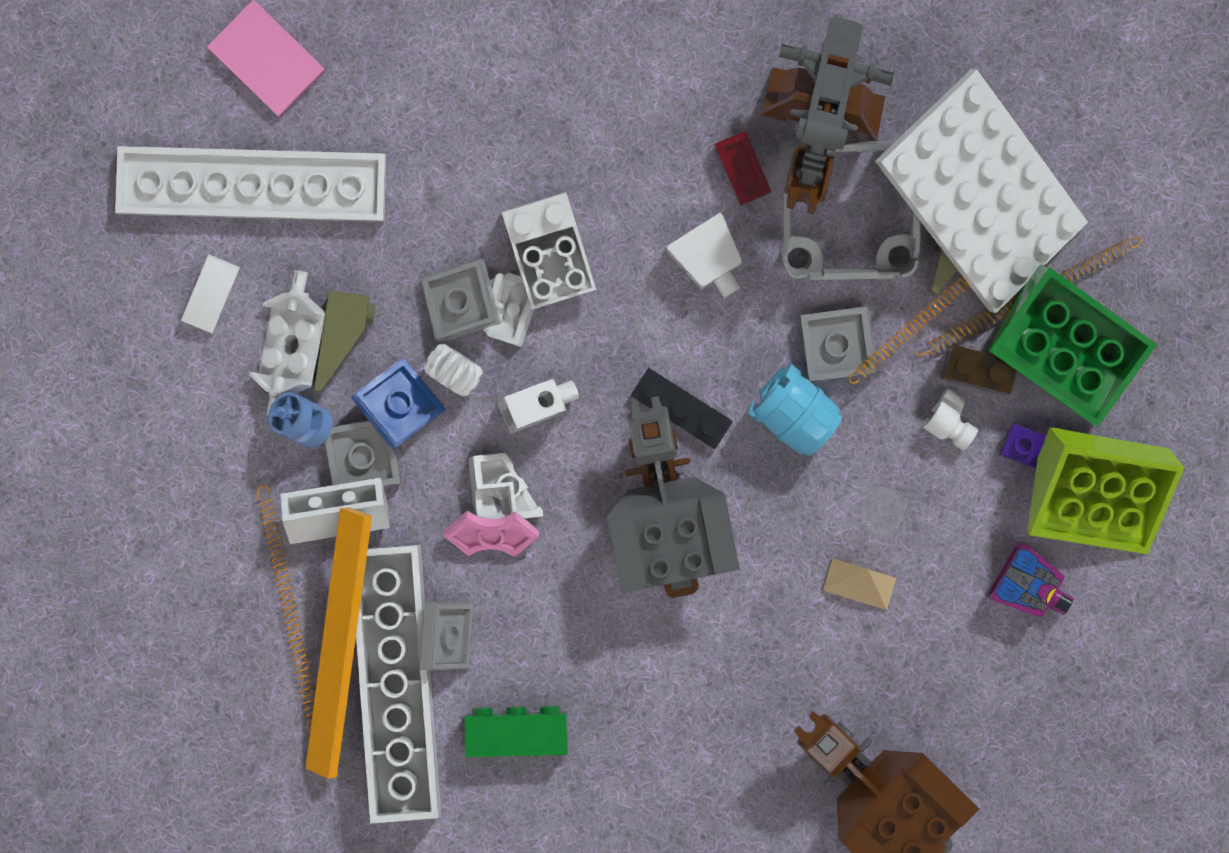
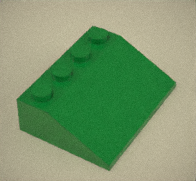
[988,264,1158,428]

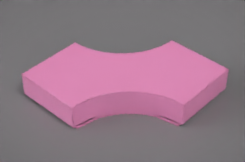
[444,511,539,557]

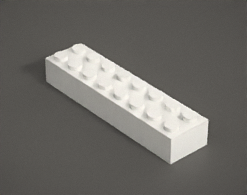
[356,545,441,824]

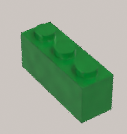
[465,705,568,757]

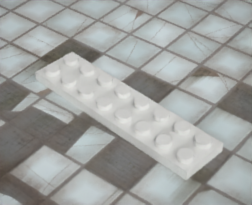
[115,146,386,222]

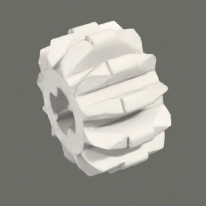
[424,344,483,396]

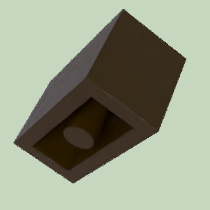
[940,345,1017,396]

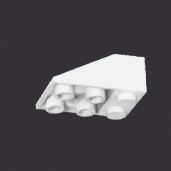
[502,192,596,310]

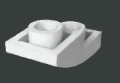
[181,254,240,333]

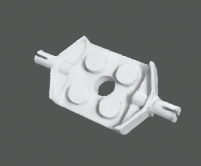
[249,270,325,416]

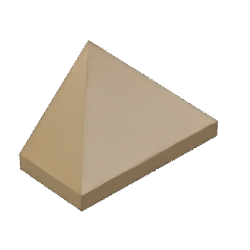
[823,558,897,610]

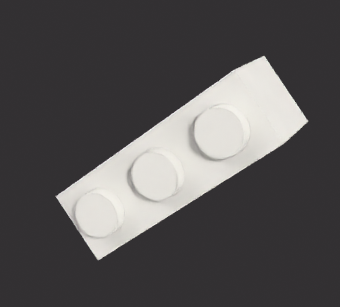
[281,478,390,544]

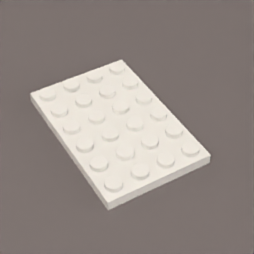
[875,69,1088,313]

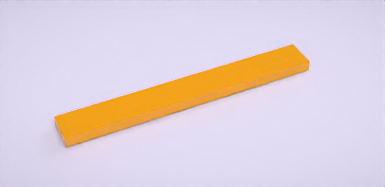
[306,507,372,779]

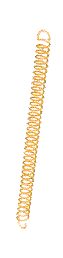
[916,237,1142,356]
[849,275,970,384]
[257,485,315,732]

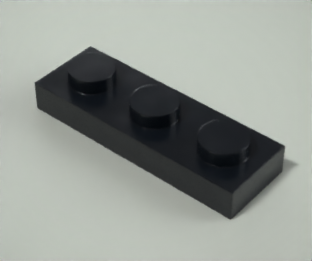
[630,367,733,449]

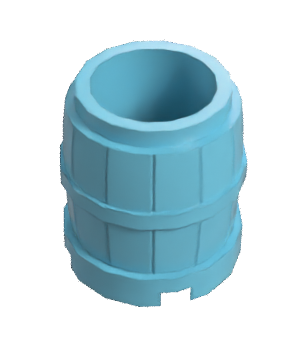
[747,363,842,456]

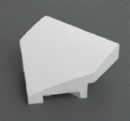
[483,273,534,347]

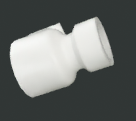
[922,387,978,451]

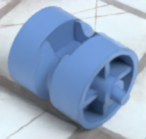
[268,392,333,448]

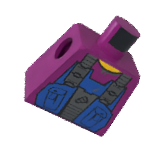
[987,542,1074,618]

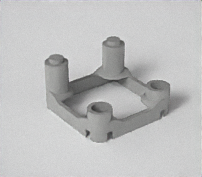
[779,133,920,280]

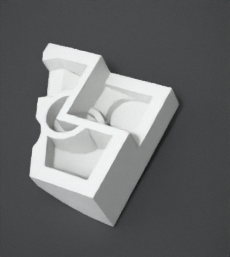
[468,453,543,519]

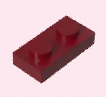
[714,131,771,207]

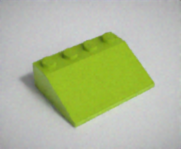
[1027,427,1185,554]

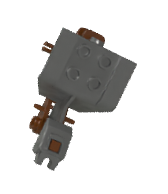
[607,396,740,598]

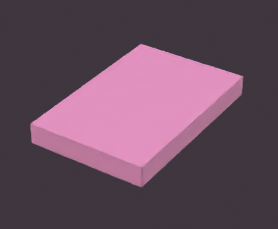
[207,0,326,118]

